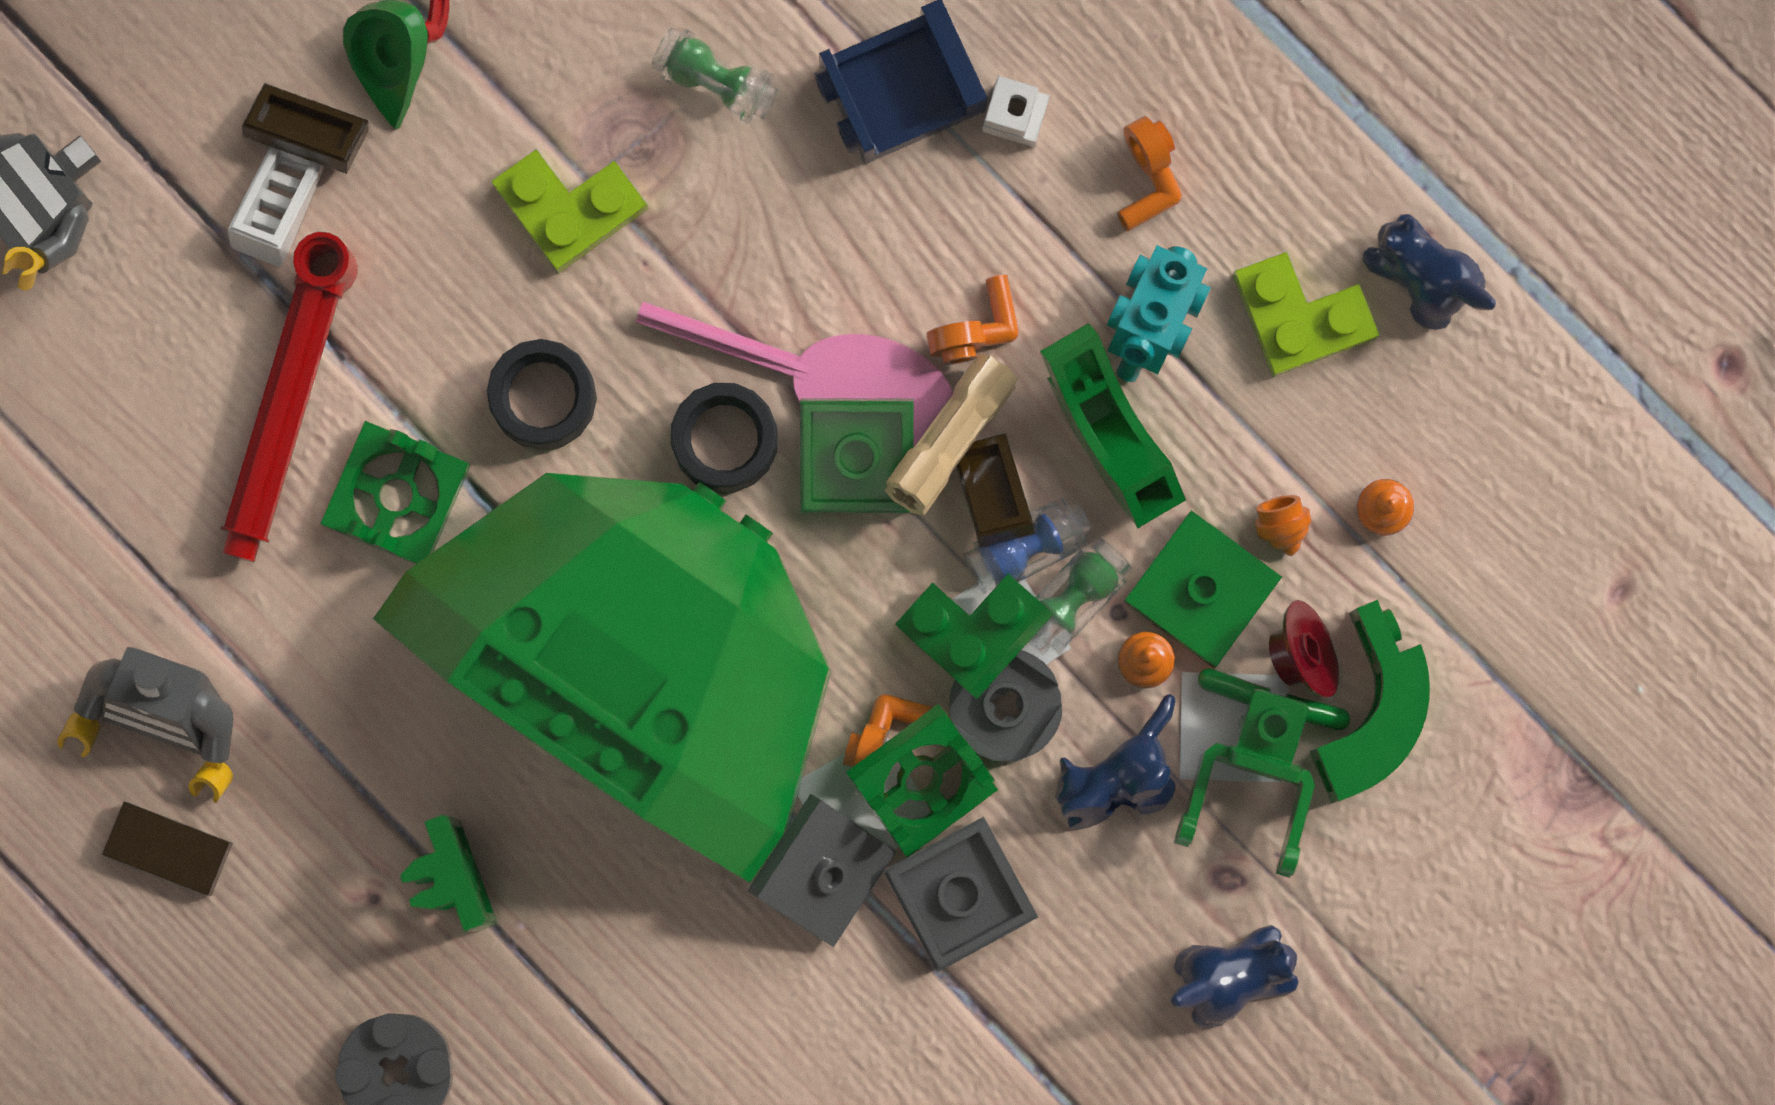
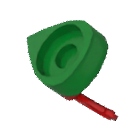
[343,0,450,130]

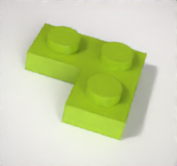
[491,149,649,274]
[1233,252,1380,378]

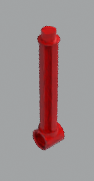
[220,232,358,562]

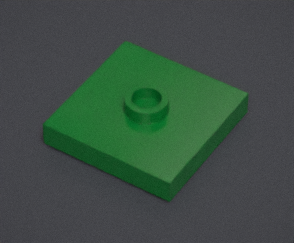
[800,398,914,513]
[1124,510,1282,669]

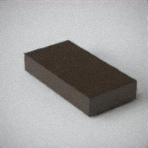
[242,83,368,174]
[956,433,1035,548]
[102,801,233,896]

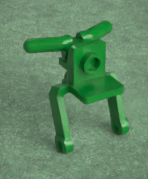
[1174,668,1350,878]

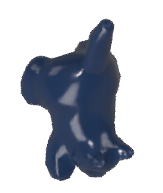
[1362,214,1496,330]
[1055,694,1176,830]
[1170,925,1299,1029]

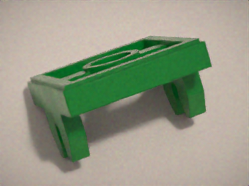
[320,421,471,564]
[846,704,998,858]
[400,814,497,932]

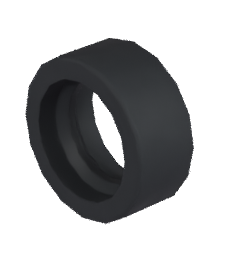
[486,339,597,451]
[671,383,778,493]

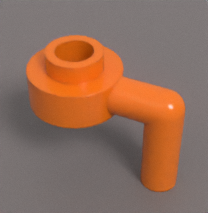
[1117,116,1182,231]
[926,275,1019,365]
[843,694,933,767]

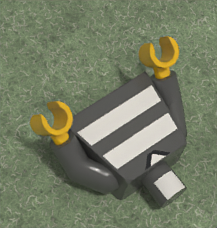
[0,133,102,291]
[57,647,234,803]

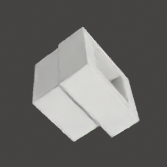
[982,76,1050,147]

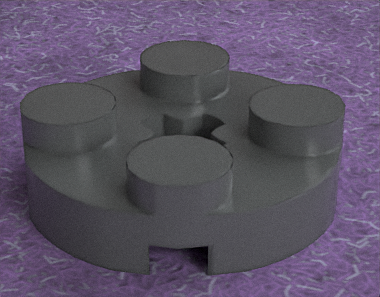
[949,650,1062,762]
[335,1013,453,1105]

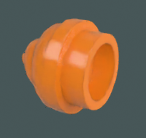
[1357,479,1414,536]
[1254,495,1311,556]
[1118,632,1175,689]

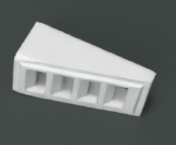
[227,147,325,267]

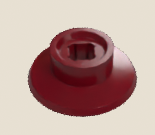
[1269,600,1339,697]

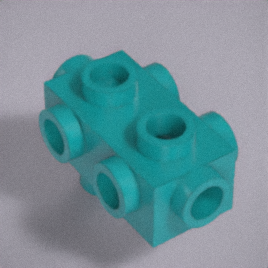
[1106,245,1211,382]

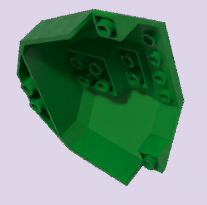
[373,473,832,883]

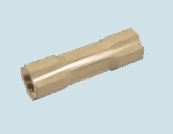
[884,354,1018,515]

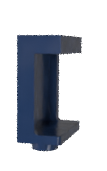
[813,0,988,165]

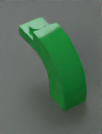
[1040,323,1186,528]
[1309,600,1430,804]

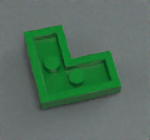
[895,574,1053,699]

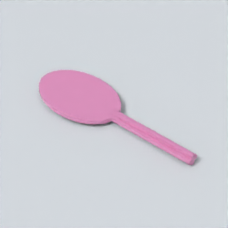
[636,302,953,447]

